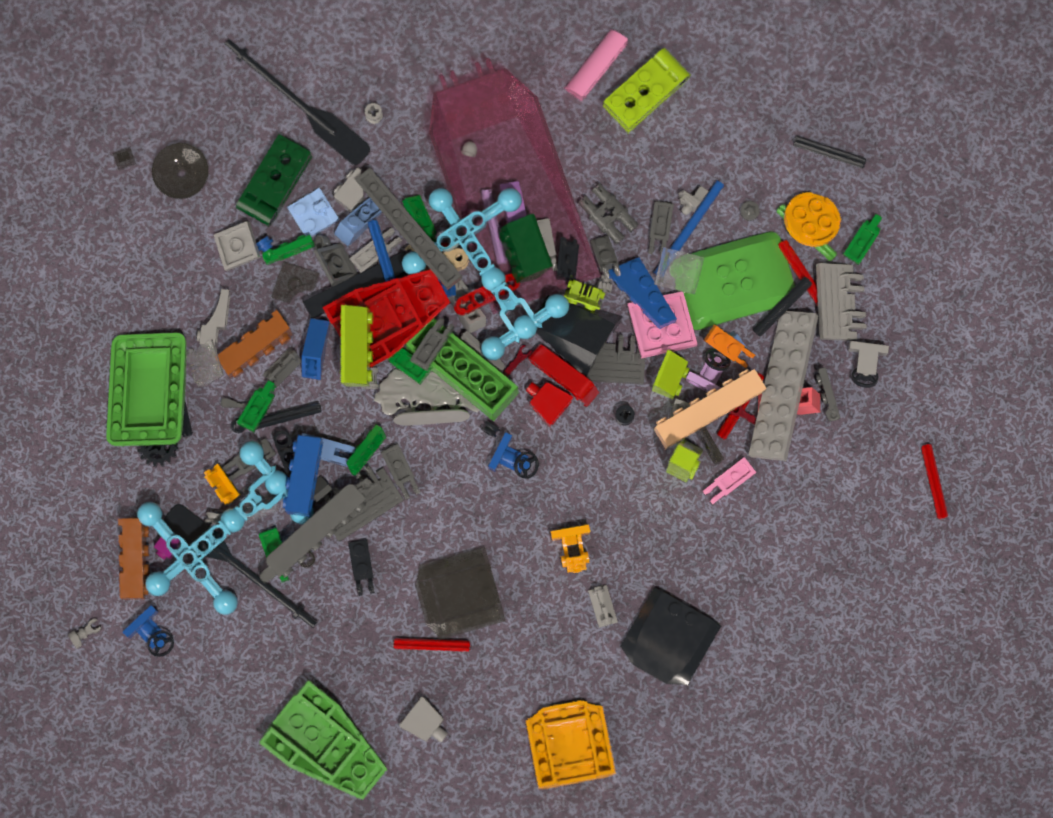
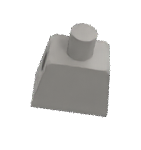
[399,697,448,743]

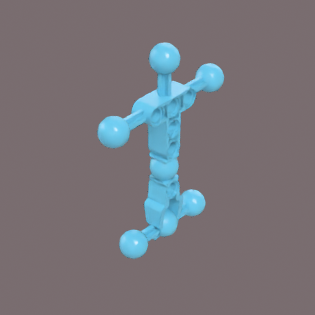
[402,188,569,360]
[137,441,314,615]

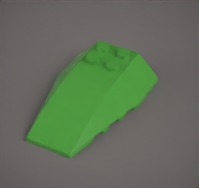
[259,681,387,800]

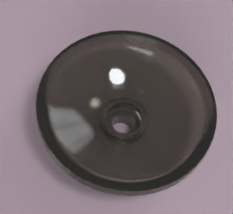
[152,143,209,199]

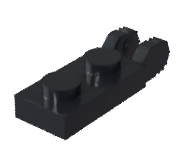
[348,540,375,596]

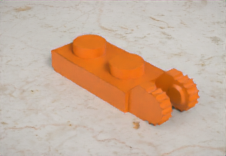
[704,325,755,368]

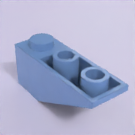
[334,197,382,246]

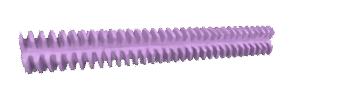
[481,190,507,264]

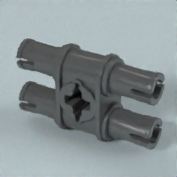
[578,183,639,245]

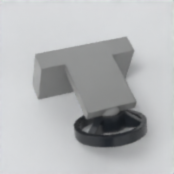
[848,341,889,388]

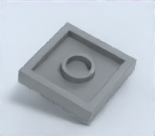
[214,221,261,271]

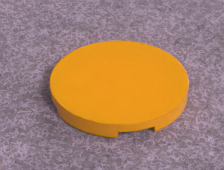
[784,192,841,247]

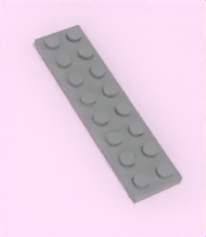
[749,311,818,461]

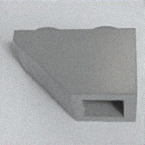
[334,168,364,213]

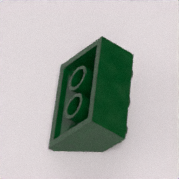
[498,213,553,284]

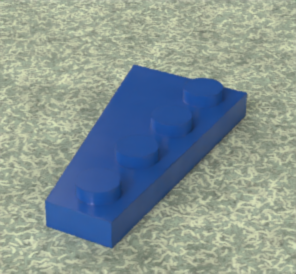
[608,257,677,329]

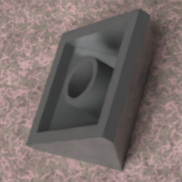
[314,243,358,287]

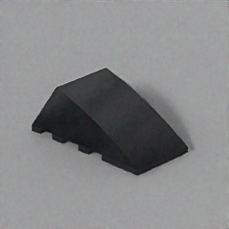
[536,295,623,377]

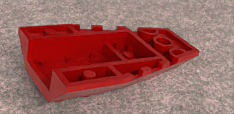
[322,270,451,368]

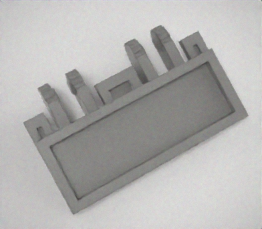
[816,263,866,341]

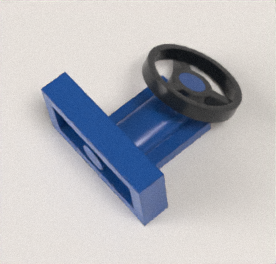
[488,432,539,479]
[123,605,174,657]

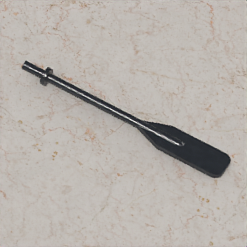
[225,39,370,165]
[164,504,318,628]

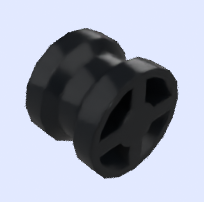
[615,405,635,426]

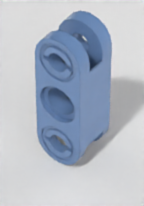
[302,433,356,467]

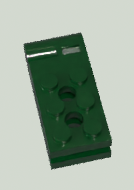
[236,134,313,227]

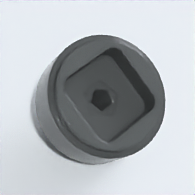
[740,201,760,221]

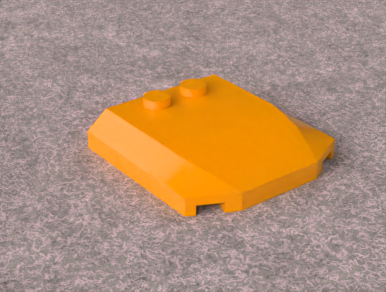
[526,701,616,789]

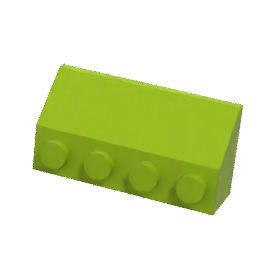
[341,305,373,387]

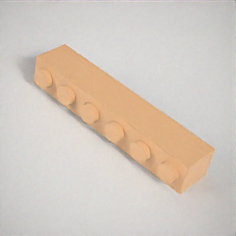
[654,369,767,449]

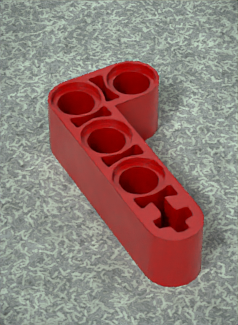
[527,344,599,407]

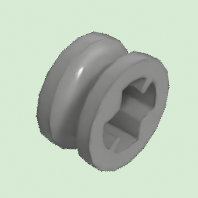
[204,512,221,525]

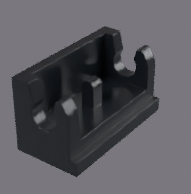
[557,237,579,281]

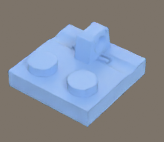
[287,188,339,237]

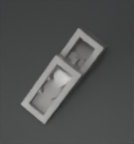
[448,280,486,333]
[197,289,231,348]

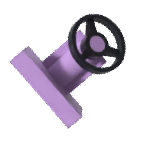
[685,348,731,392]

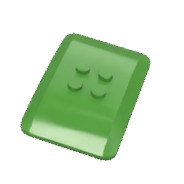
[671,232,795,330]
[106,333,186,446]

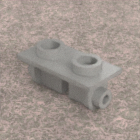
[588,585,618,628]

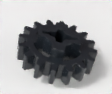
[137,442,179,468]

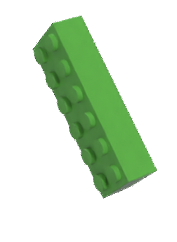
[406,319,519,421]

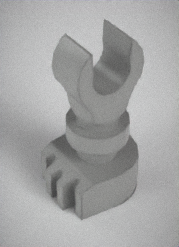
[597,268,613,293]
[67,619,102,649]

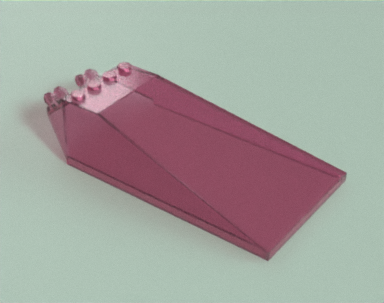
[429,58,600,314]

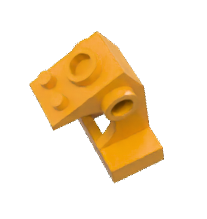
[551,525,590,573]

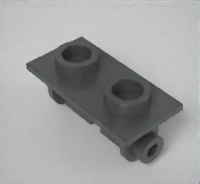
[263,348,302,388]

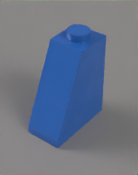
[302,318,329,380]

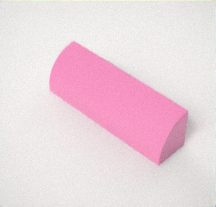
[564,30,628,101]

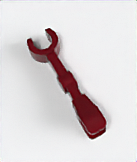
[502,345,532,377]
[729,406,757,425]

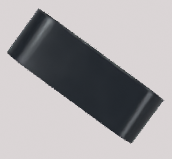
[274,431,295,478]

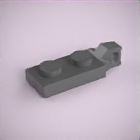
[816,367,840,422]

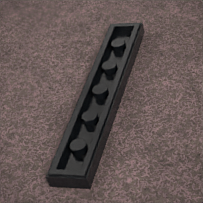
[303,251,406,319]

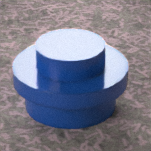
[257,236,274,252]

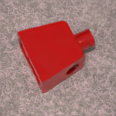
[526,382,574,428]

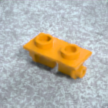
[204,464,240,505]

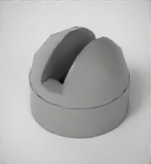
[461,141,477,157]

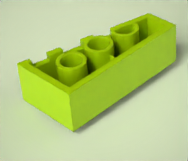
[666,439,704,482]

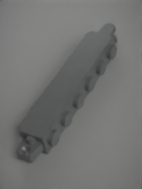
[260,478,375,583]

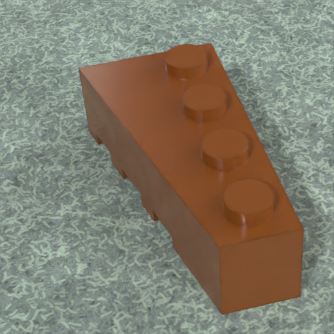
[215,310,293,378]
[118,518,150,600]

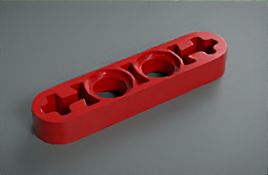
[454,274,520,316]

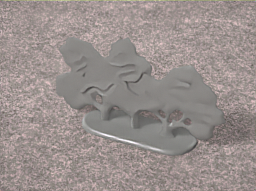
[374,369,479,426]

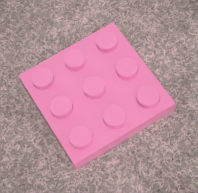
[627,291,697,359]

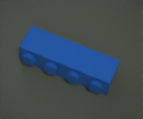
[283,435,324,517]

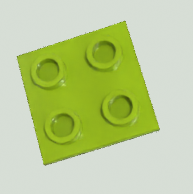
[564,280,605,311]

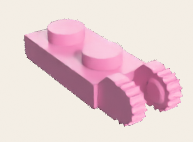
[703,457,756,504]

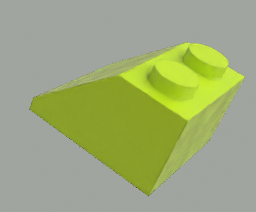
[652,350,690,399]

